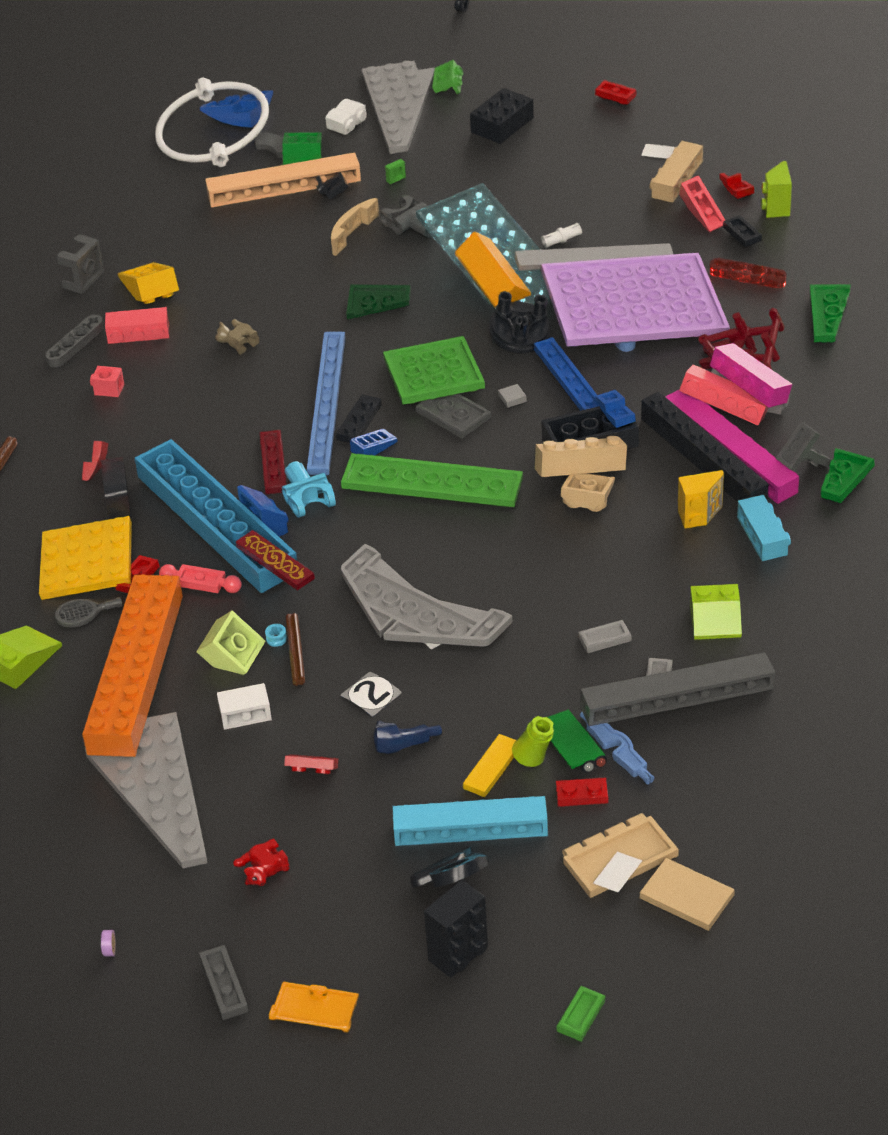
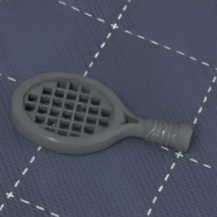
[55,597,123,628]

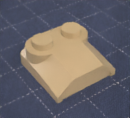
[561,473,615,512]

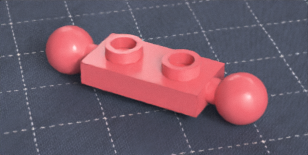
[159,564,242,593]

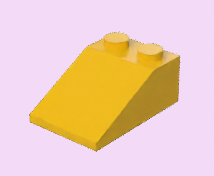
[117,262,179,304]

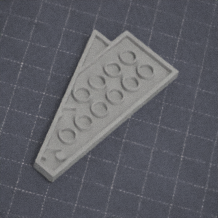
[362,61,435,154]

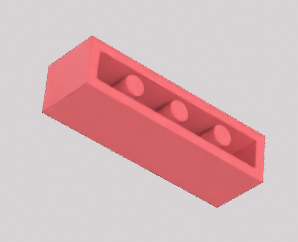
[679,365,768,425]

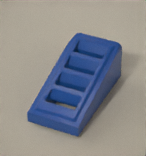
[350,429,398,456]

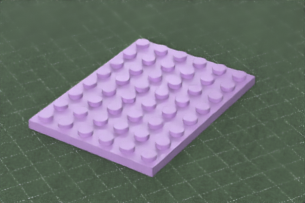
[541,253,730,346]

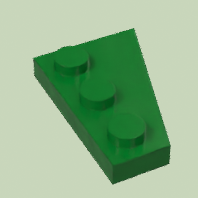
[821,448,875,503]

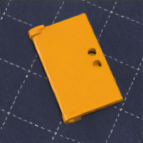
[269,982,359,1032]

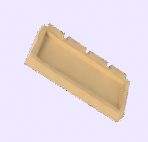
[562,813,679,898]

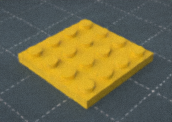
[39,516,132,600]

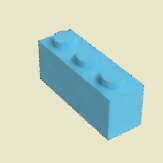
[737,495,791,561]

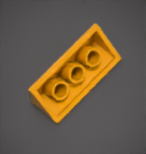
[455,231,531,307]

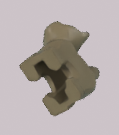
[215,319,259,355]

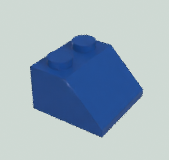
[237,485,289,537]

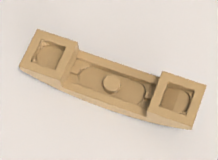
[331,198,379,256]

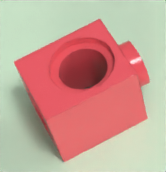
[90,366,124,397]

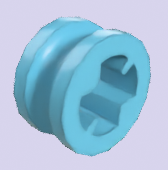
[265,624,287,647]

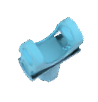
[282,461,336,518]

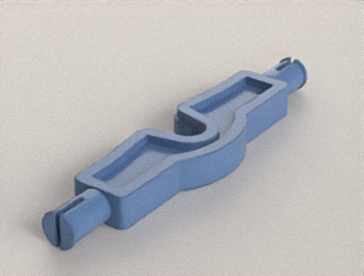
[580,712,654,785]

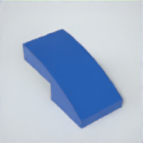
[596,390,636,428]

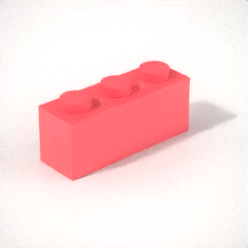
[105,307,169,344]

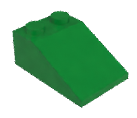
[283,132,322,165]

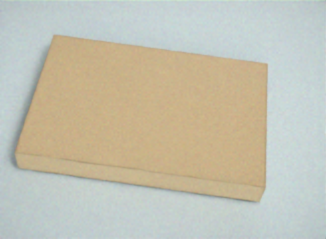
[640,858,735,931]

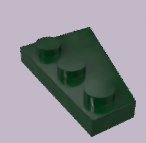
[346,284,411,320]

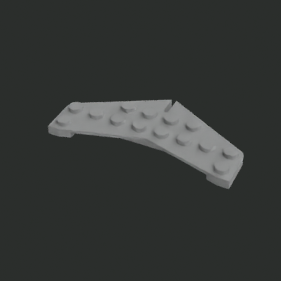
[341,544,513,647]

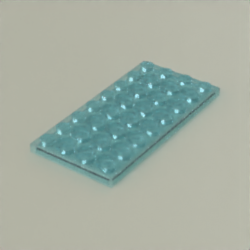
[416,183,551,311]

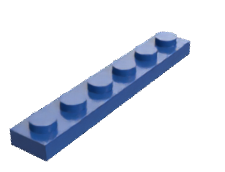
[534,337,599,411]

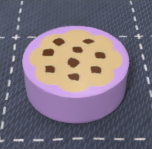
[101,930,116,957]

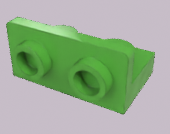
[432,59,463,94]

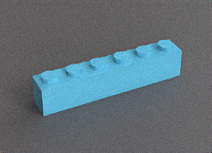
[393,796,548,846]

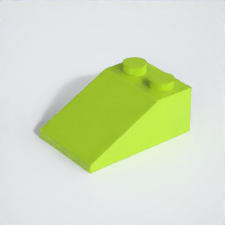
[0,625,62,689]

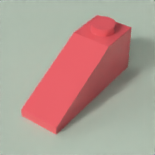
[679,175,725,233]

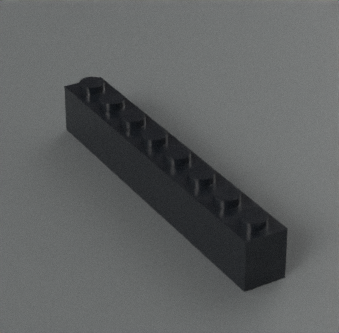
[641,391,768,502]

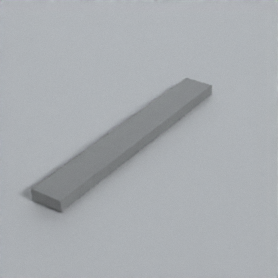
[514,243,673,271]

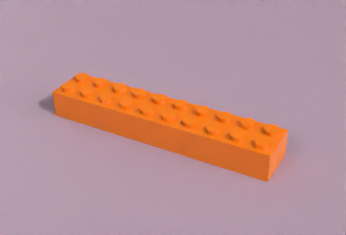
[83,575,183,757]

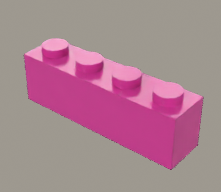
[710,343,792,407]

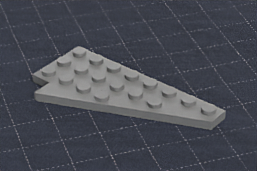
[85,712,208,868]

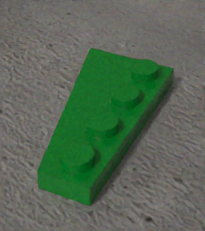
[810,284,851,343]

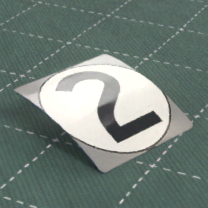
[340,672,402,716]

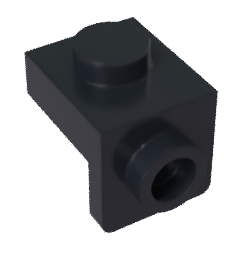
[316,172,349,200]

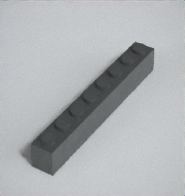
[580,652,775,726]

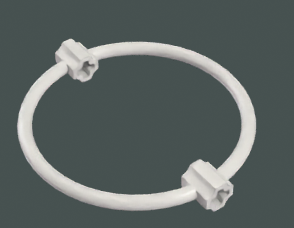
[155,77,269,167]

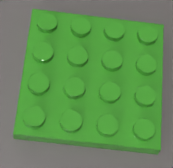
[383,336,485,405]

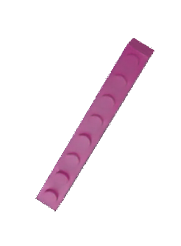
[666,390,799,504]

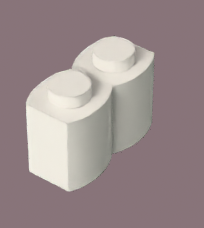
[325,99,367,135]

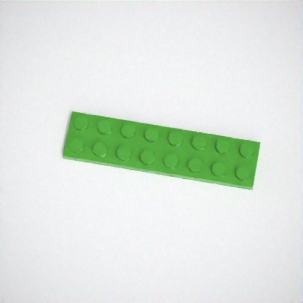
[341,453,523,507]

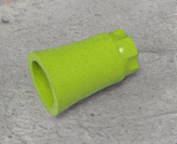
[512,716,554,767]

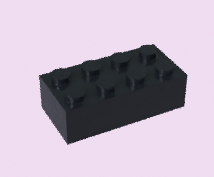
[541,404,639,450]

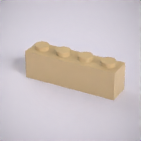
[650,141,703,203]
[535,436,627,477]

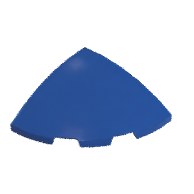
[200,90,273,127]

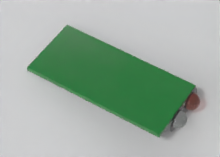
[547,709,607,773]

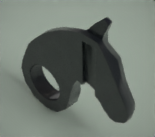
[410,847,489,887]

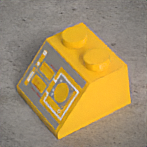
[678,470,724,528]

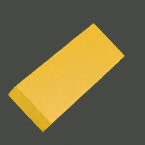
[463,734,516,797]

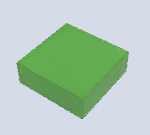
[385,159,406,184]

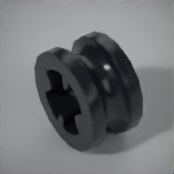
[454,0,469,13]

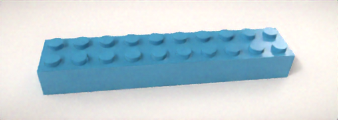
[135,439,297,593]

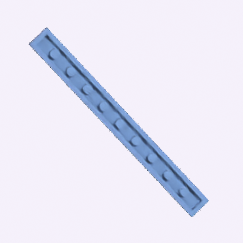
[307,332,345,475]

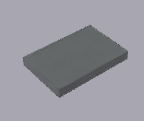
[415,394,492,439]

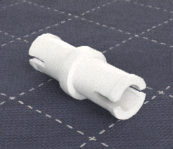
[541,223,582,248]

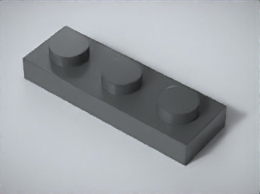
[199,945,249,1020]

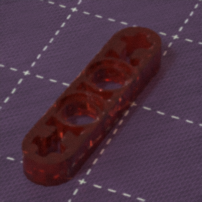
[709,258,787,288]

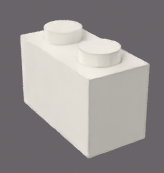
[217,683,272,730]

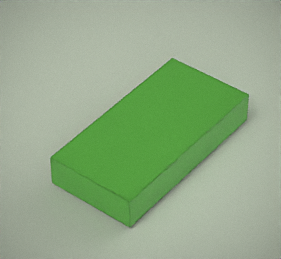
[557,986,605,1042]

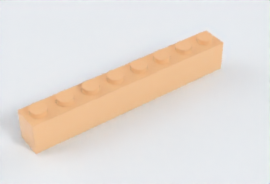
[205,153,361,207]

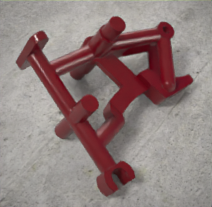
[698,308,785,370]

